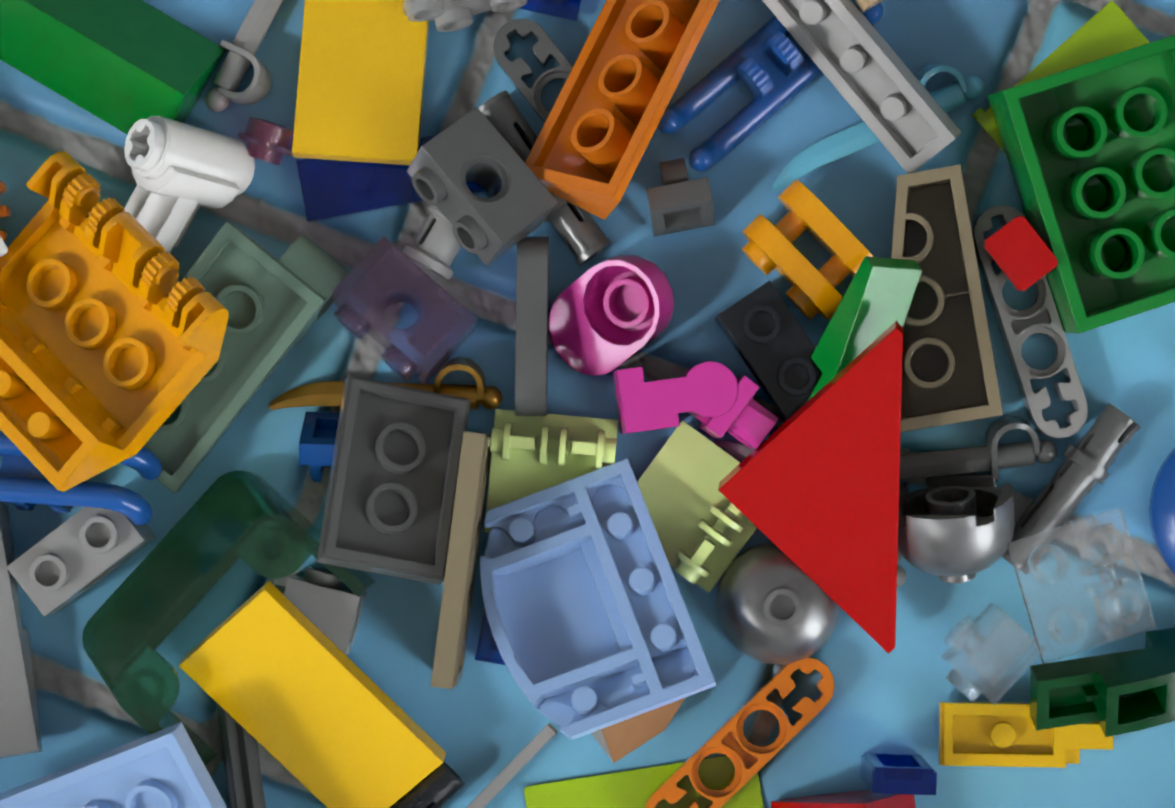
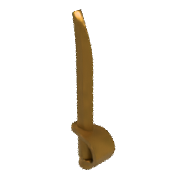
[268,357,503,410]

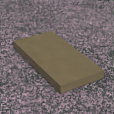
[430,431,491,689]

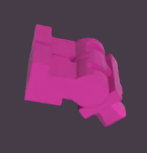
[613,361,779,449]

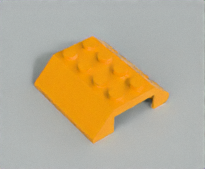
[0,151,229,492]

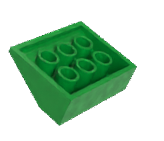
[987,35,1175,334]

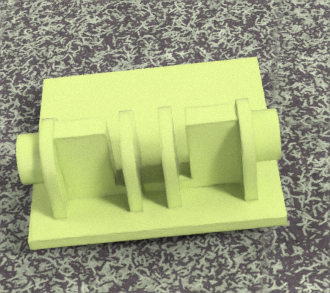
[484,409,619,533]
[637,420,757,593]

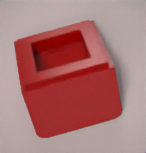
[984,216,1058,292]

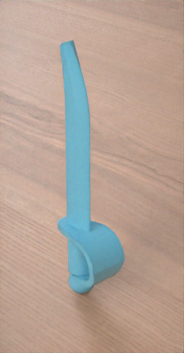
[772,62,985,192]

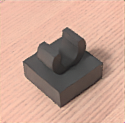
[646,158,714,236]

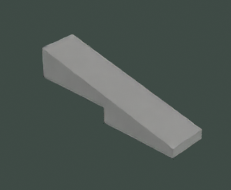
[0,502,43,759]

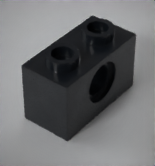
[714,280,823,421]

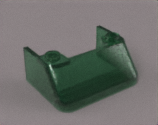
[82,470,375,767]

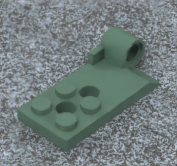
[144,221,353,493]

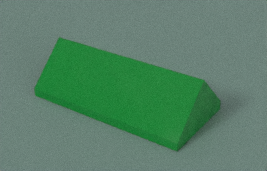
[0,0,227,135]

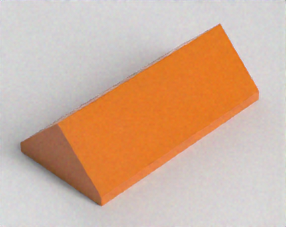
[525,0,720,220]

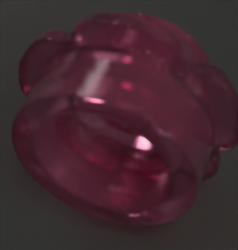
[238,116,294,165]

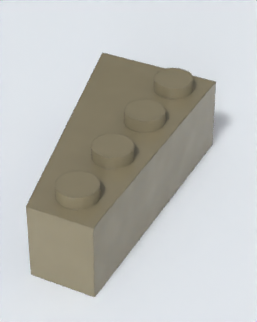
[891,164,1003,432]

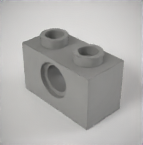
[6,507,156,617]

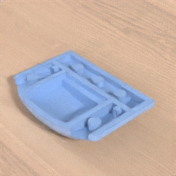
[480,458,716,740]

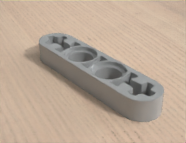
[972,205,1088,438]

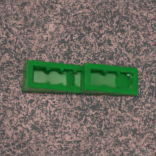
[807,256,922,402]

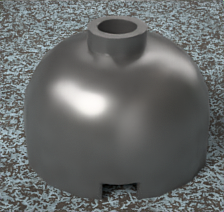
[898,473,1015,583]
[717,541,840,665]

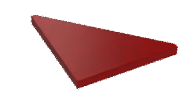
[718,321,903,654]

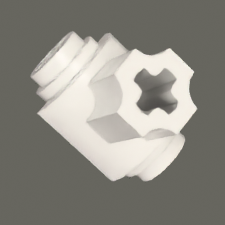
[124,116,255,253]

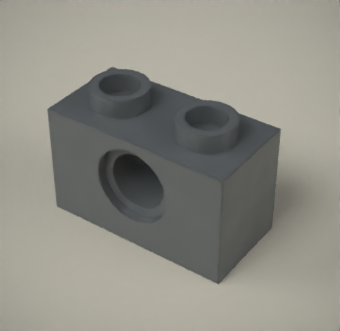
[407,107,558,266]

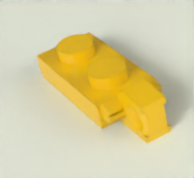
[938,701,1113,768]

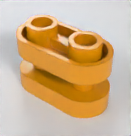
[741,179,874,320]

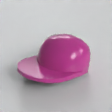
[549,255,675,376]

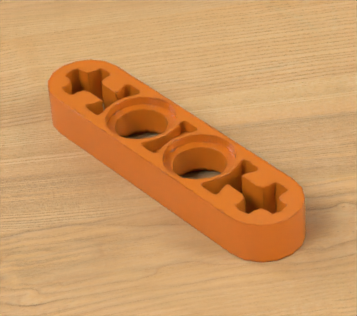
[645,658,835,808]

